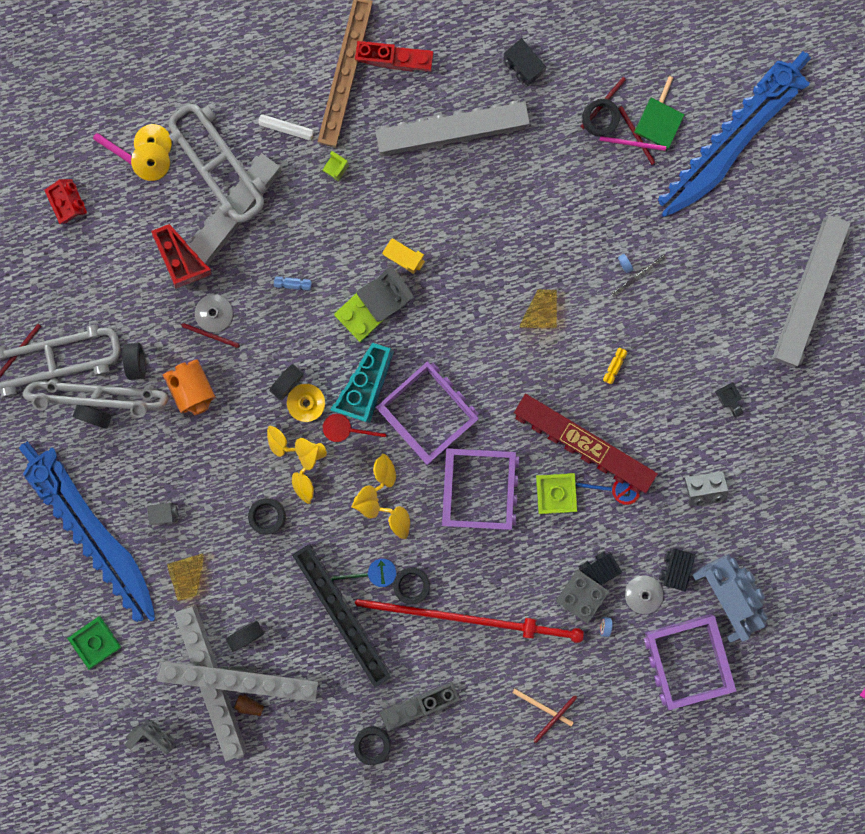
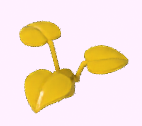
[267,425,327,504]
[351,454,410,539]

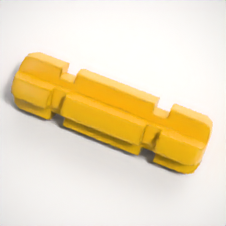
[603,348,627,384]

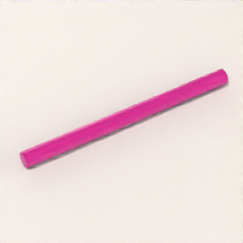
[600,136,666,151]

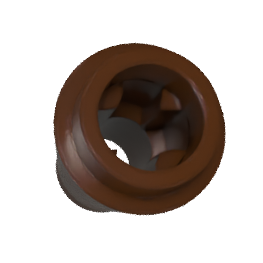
[234,694,264,717]

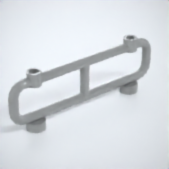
[169,104,267,222]
[0,325,121,398]
[23,378,169,418]

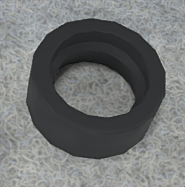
[582,99,620,136]
[122,343,146,380]
[269,364,304,400]
[73,405,112,429]
[248,498,286,535]
[394,567,430,604]
[226,620,264,652]
[354,726,391,766]

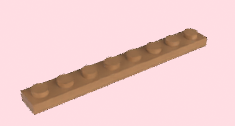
[317,0,373,148]

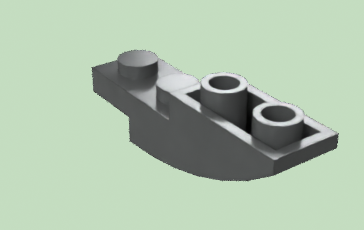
[379,682,459,731]

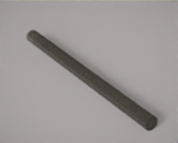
[611,254,666,298]

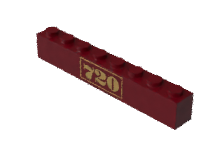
[513,393,658,494]

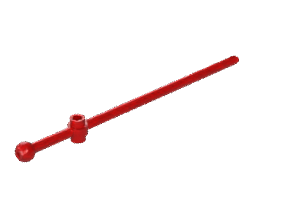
[355,599,584,643]

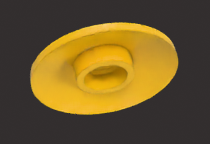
[134,124,172,162]
[131,142,170,181]
[287,384,325,422]

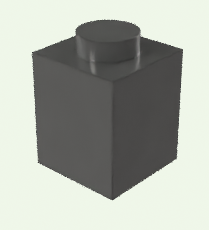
[147,503,178,525]

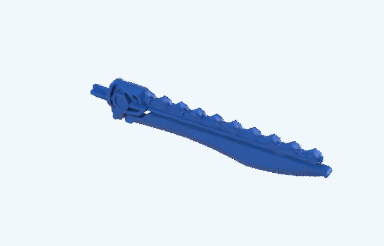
[658,51,811,217]
[19,441,156,622]

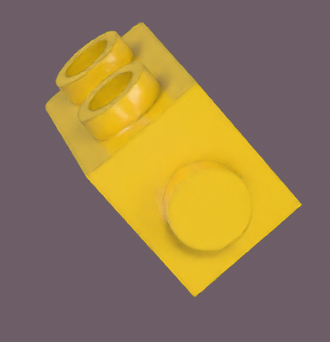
[382,238,425,274]

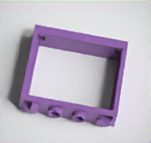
[376,361,479,465]
[442,449,519,530]
[643,614,736,710]

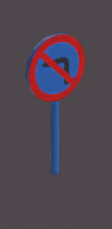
[576,481,640,505]

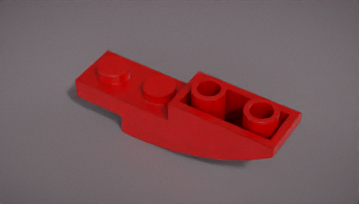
[355,41,434,72]

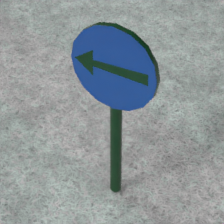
[332,559,397,587]

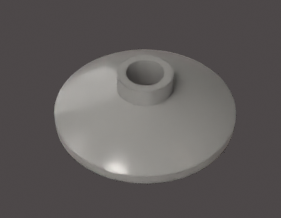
[195,295,233,332]
[625,575,663,614]

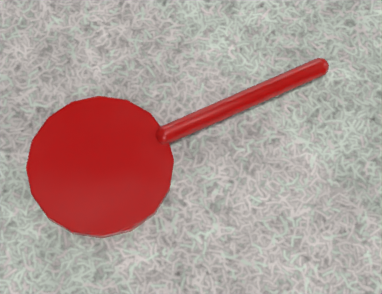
[323,414,387,442]

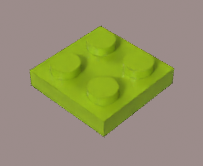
[334,293,386,342]
[536,473,577,514]

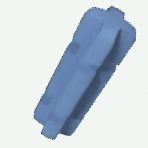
[274,276,312,291]

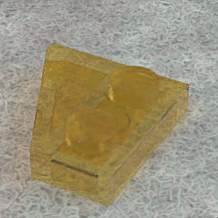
[519,289,557,328]
[167,553,204,601]

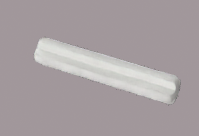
[258,115,314,140]

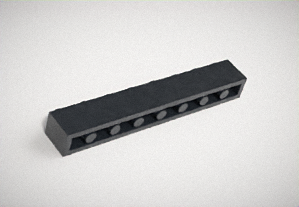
[292,544,392,688]

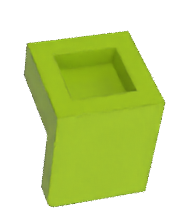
[322,151,349,182]

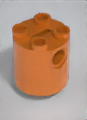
[163,359,216,415]

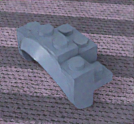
[692,554,768,643]

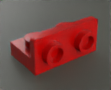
[44,179,87,224]

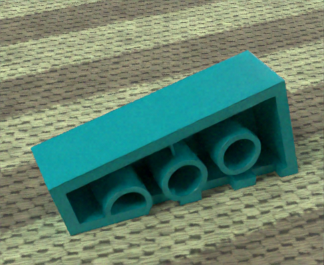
[330,343,394,424]

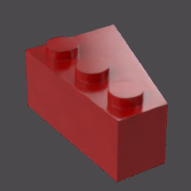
[151,224,211,289]

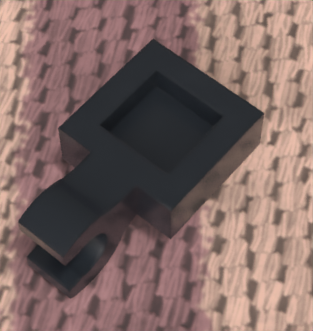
[715,382,743,418]

